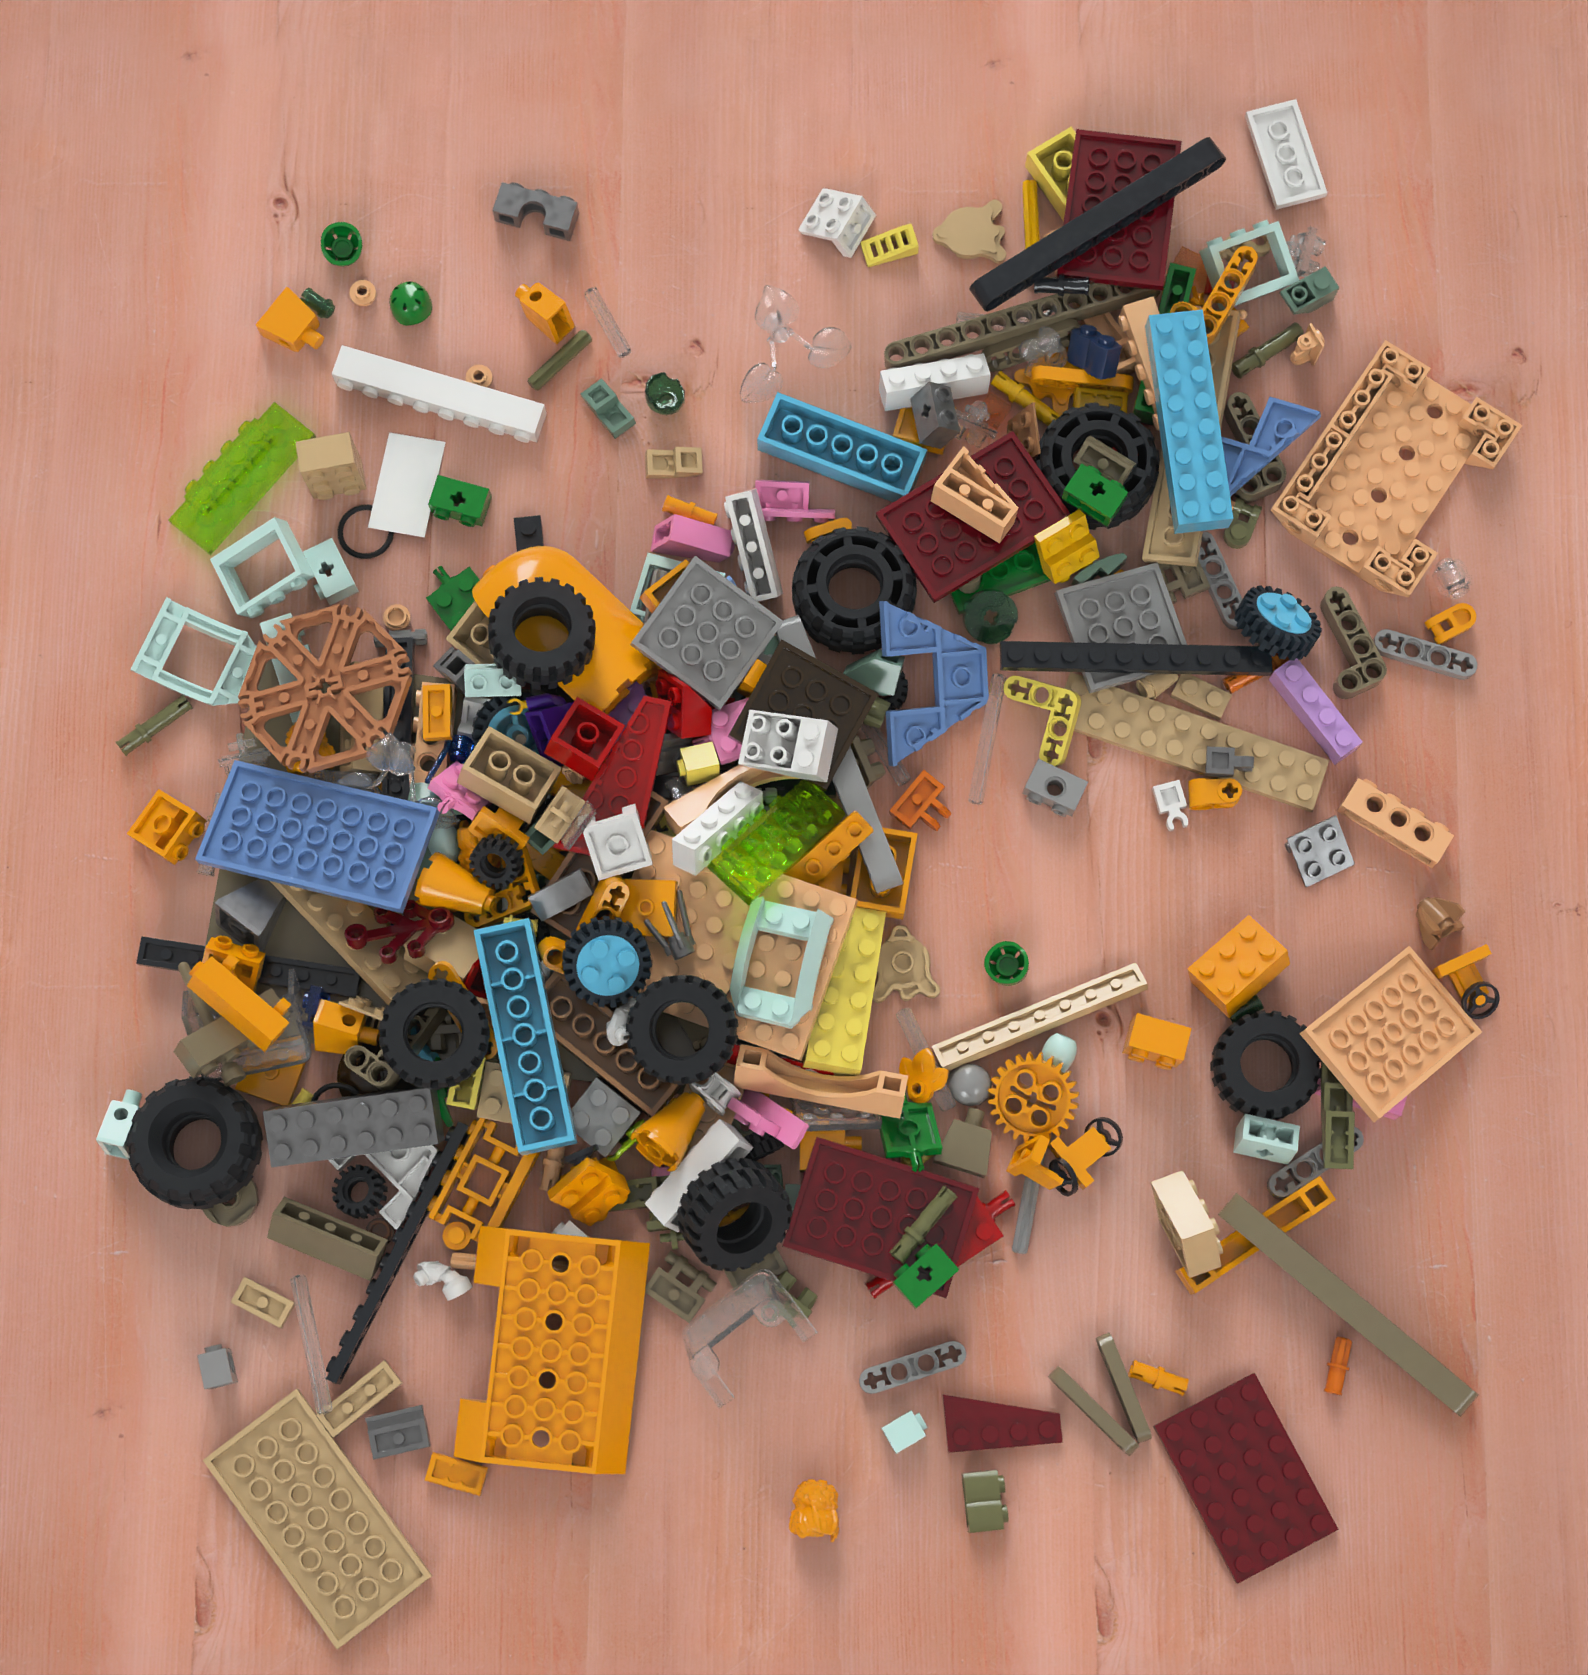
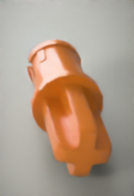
[1324,1337,1352,1396]

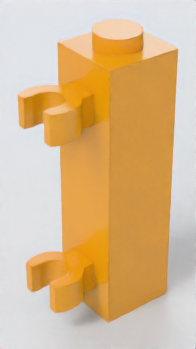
[187,953,292,1052]

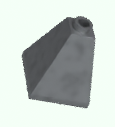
[215,879,287,952]

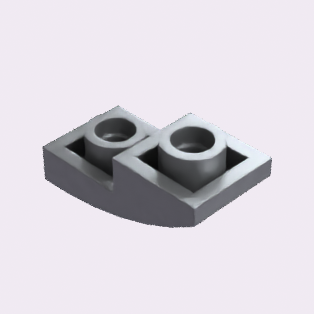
[528,868,594,921]

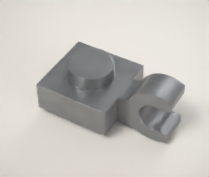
[1205,746,1254,777]

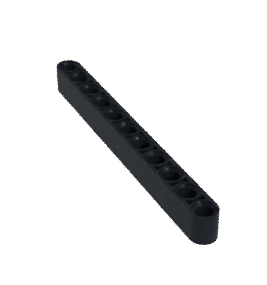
[969,137,1226,312]

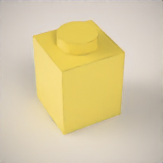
[676,742,720,786]

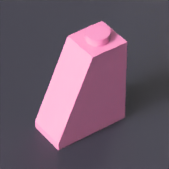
[650,514,735,563]

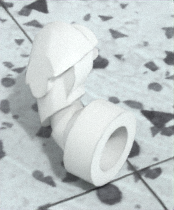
[606,998,636,1046]
[413,1261,473,1301]

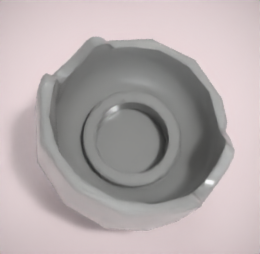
[947,1063,992,1106]

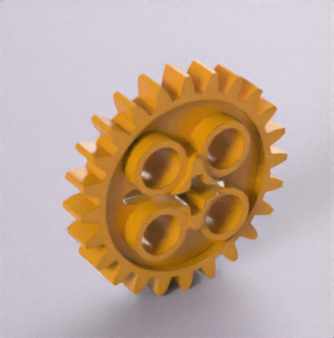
[988,1052,1080,1143]

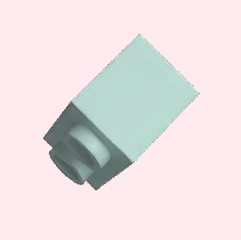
[303,538,359,606]
[464,664,522,697]
[1233,1113,1300,1165]

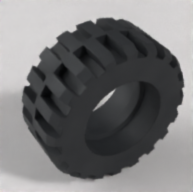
[488,577,596,690]
[626,975,739,1085]
[379,978,490,1090]
[1210,1010,1322,1120]
[677,1158,792,1271]

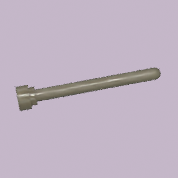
[178,962,246,1086]

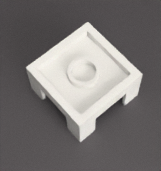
[581,804,653,881]

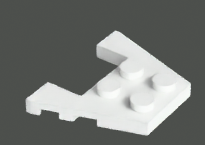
[328,1145,439,1230]

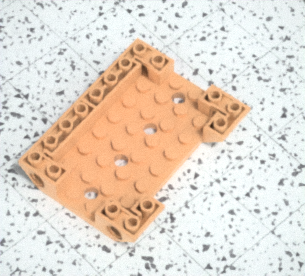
[1271,340,1522,598]

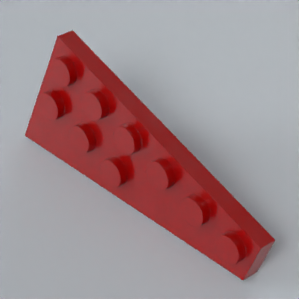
[553,696,672,856]

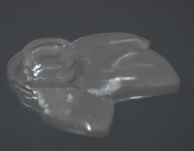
[1018,326,1067,377]

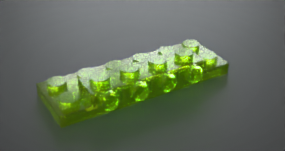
[168,402,316,555]
[707,779,846,906]

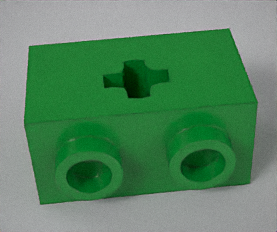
[1062,463,1128,527]
[428,475,492,527]
[892,1243,960,1309]

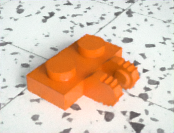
[889,770,952,831]

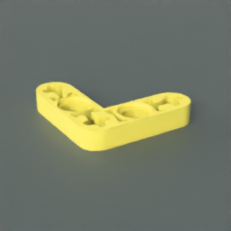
[1004,676,1081,767]

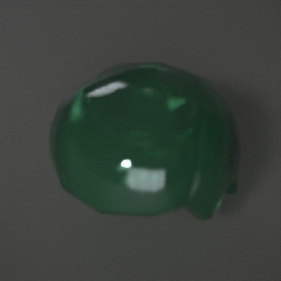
[645,372,685,416]

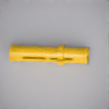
[991,370,1061,426]

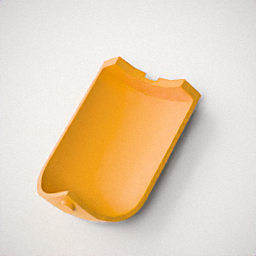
[472,546,662,715]

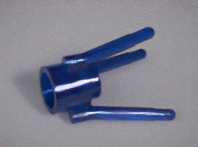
[425,734,475,784]

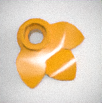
[899,1048,949,1103]

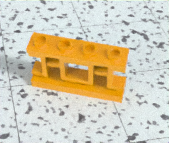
[427,1118,541,1242]

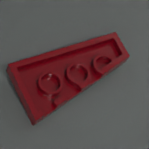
[942,1395,1063,1453]

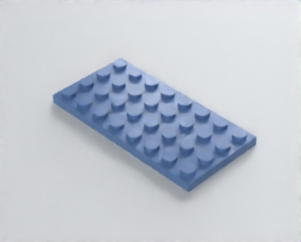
[195,760,440,913]

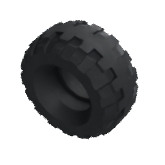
[1035,402,1160,530]
[792,526,917,655]
[127,1076,263,1210]

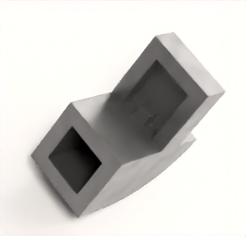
[433,647,475,695]

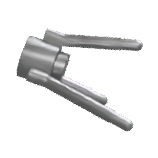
[644,890,696,960]

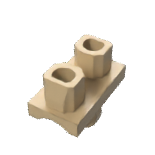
[533,786,586,843]

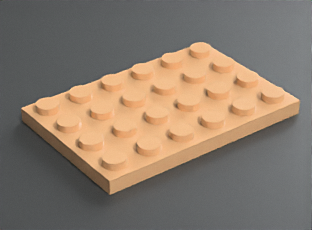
[1300,946,1482,1123]

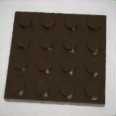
[728,639,878,791]

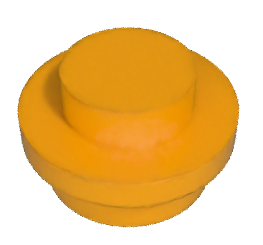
[443,1222,471,1250]

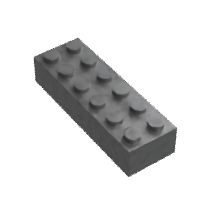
[263,1086,444,1168]

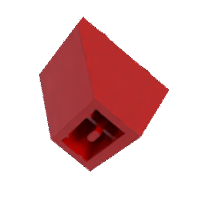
[655,669,712,739]

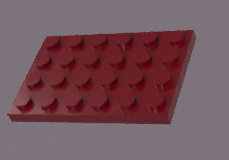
[1056,129,1182,291]
[876,431,1070,603]
[782,1137,980,1299]
[1153,1373,1339,1584]

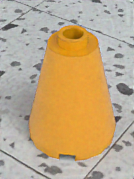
[415,852,497,915]
[631,1092,705,1172]

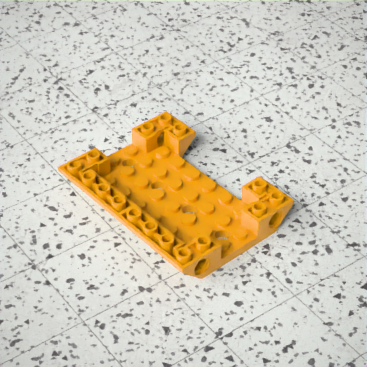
[453,1226,650,1474]

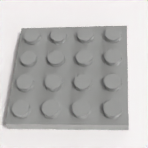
[630,556,784,710]
[1055,562,1187,693]

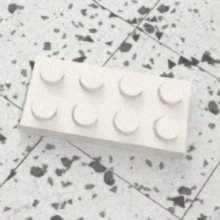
[1245,99,1327,210]

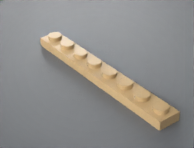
[932,963,1148,1071]

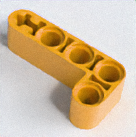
[1170,246,1258,345]
[538,875,629,974]

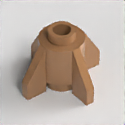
[1416,897,1466,950]

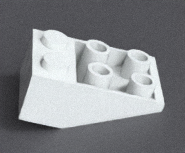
[738,710,838,783]

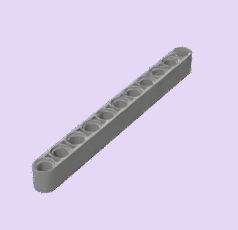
[776,615,903,894]

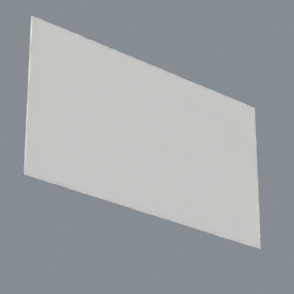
[368,432,445,538]

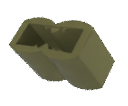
[961,1469,1009,1533]

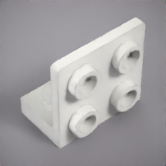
[799,188,876,258]

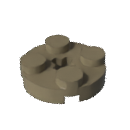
[203,1179,259,1227]

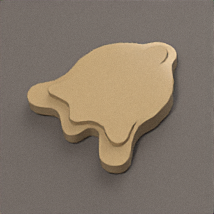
[933,200,1006,264]
[873,925,940,1003]

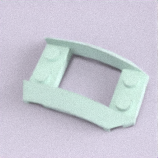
[130,597,257,706]
[730,896,834,1029]

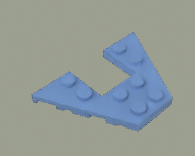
[1221,397,1321,497]
[879,601,989,766]

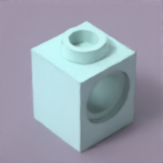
[881,1410,928,1454]

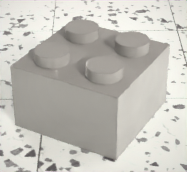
[571,1076,643,1157]

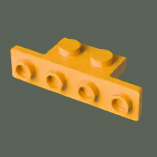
[783,811,873,885]

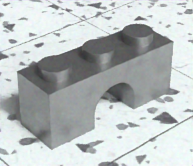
[492,182,579,241]

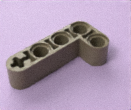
[1224,392,1287,504]
[1320,586,1387,699]
[344,1007,448,1091]

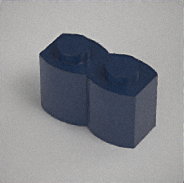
[1066,325,1122,380]

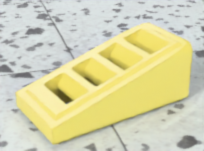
[860,223,919,267]

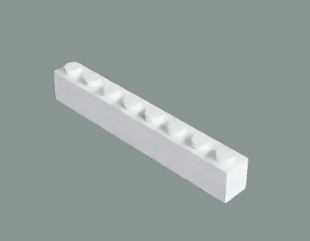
[332,345,547,443]

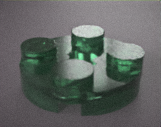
[963,589,1018,644]

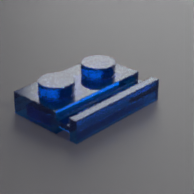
[302,985,331,1033]

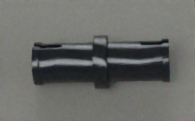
[1034,275,1090,296]

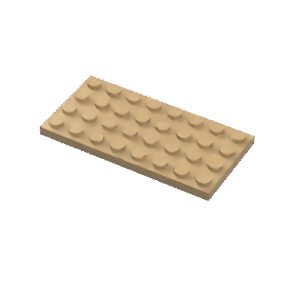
[203,1389,433,1649]

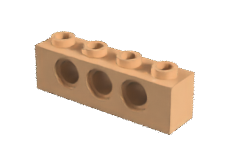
[412,682,458,783]
[1337,778,1454,868]

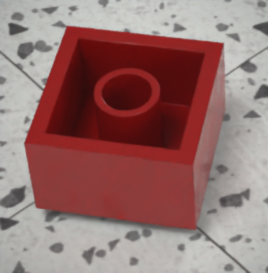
[544,697,625,781]

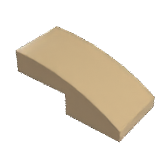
[645,447,703,478]

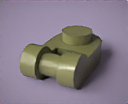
[1223,498,1262,549]

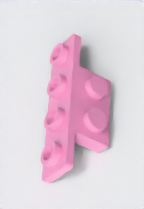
[755,480,835,523]
[727,1089,809,1149]

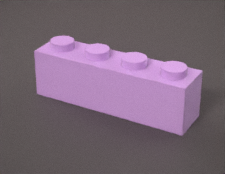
[1269,658,1362,765]

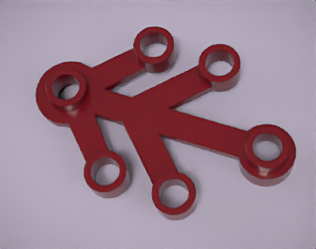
[344,900,455,964]

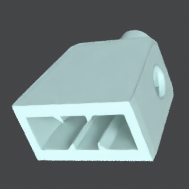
[96,1089,142,1160]

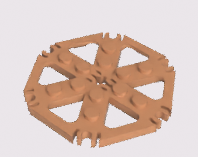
[238,604,413,773]

